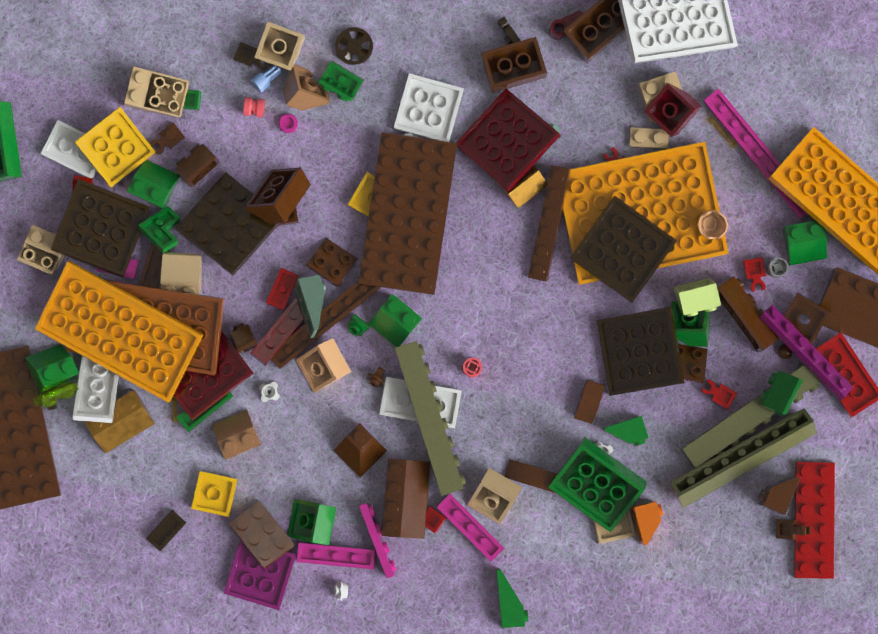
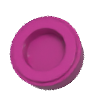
[279,114,298,133]

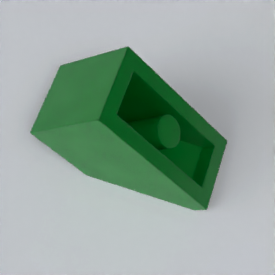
[604,416,649,446]

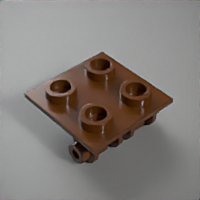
[306,238,358,286]
[678,344,708,383]

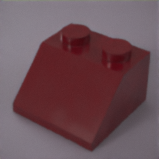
[644,83,702,137]

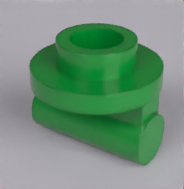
[347,314,370,336]

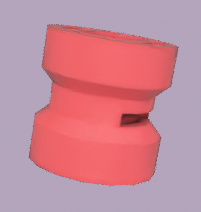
[243,97,265,118]
[463,358,482,377]

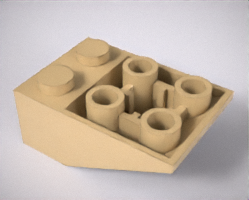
[123,66,189,118]

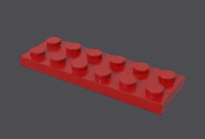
[794,462,835,579]

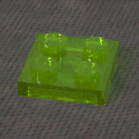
[33,382,79,408]

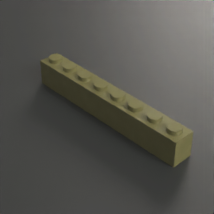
[395,341,466,496]
[681,364,821,468]
[670,408,817,508]

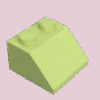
[673,278,721,317]

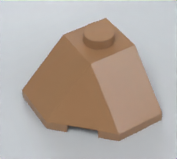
[283,64,330,111]

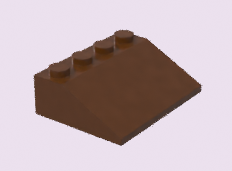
[819,267,878,348]

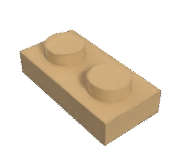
[629,127,669,149]

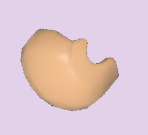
[697,210,728,239]

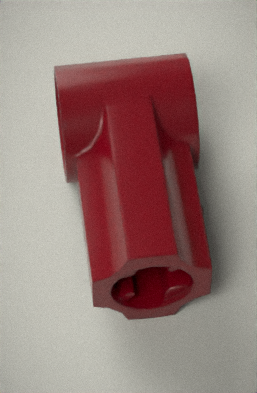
[549,10,583,40]

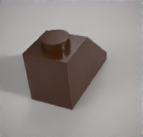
[231,323,258,354]

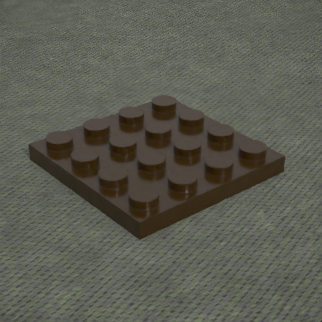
[175,172,280,276]
[50,179,150,278]
[570,196,677,303]
[597,307,685,396]

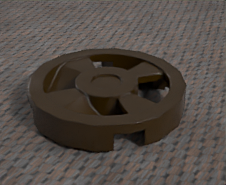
[335,27,373,66]

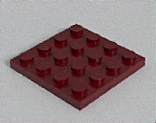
[456,88,561,192]
[174,330,254,420]

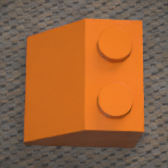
[631,501,663,545]

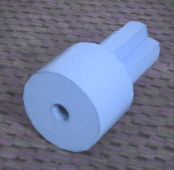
[250,65,282,93]

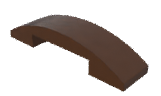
[504,459,557,493]

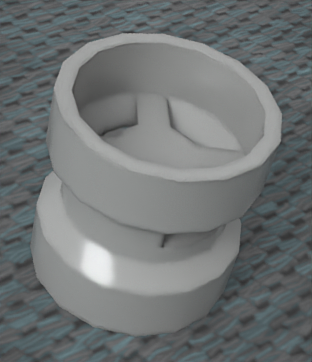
[767,258,788,278]

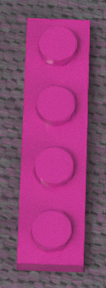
[437,494,504,562]
[359,503,397,578]
[297,543,376,569]

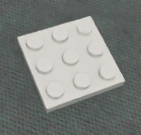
[394,73,464,142]

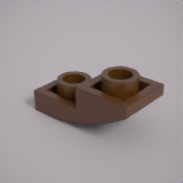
[574,379,605,424]

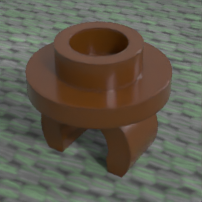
[366,367,385,388]

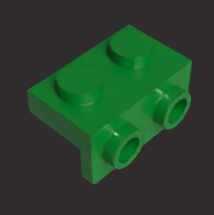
[318,61,364,102]

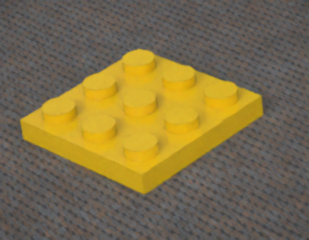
[74,107,155,188]

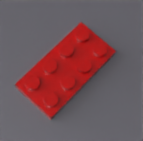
[816,332,878,418]

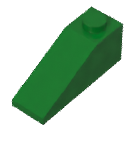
[496,569,528,628]

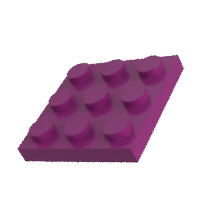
[224,540,297,610]

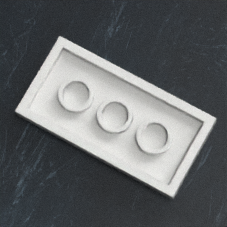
[73,355,119,423]
[379,377,462,428]

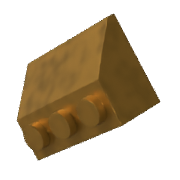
[84,390,155,453]

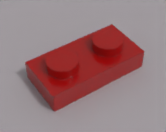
[266,268,299,311]

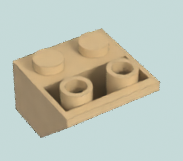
[17,225,65,275]

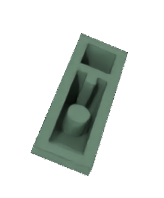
[294,275,326,338]

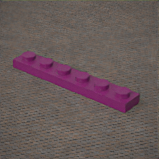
[759,305,853,401]

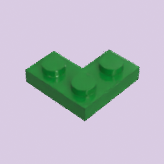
[138,206,180,254]

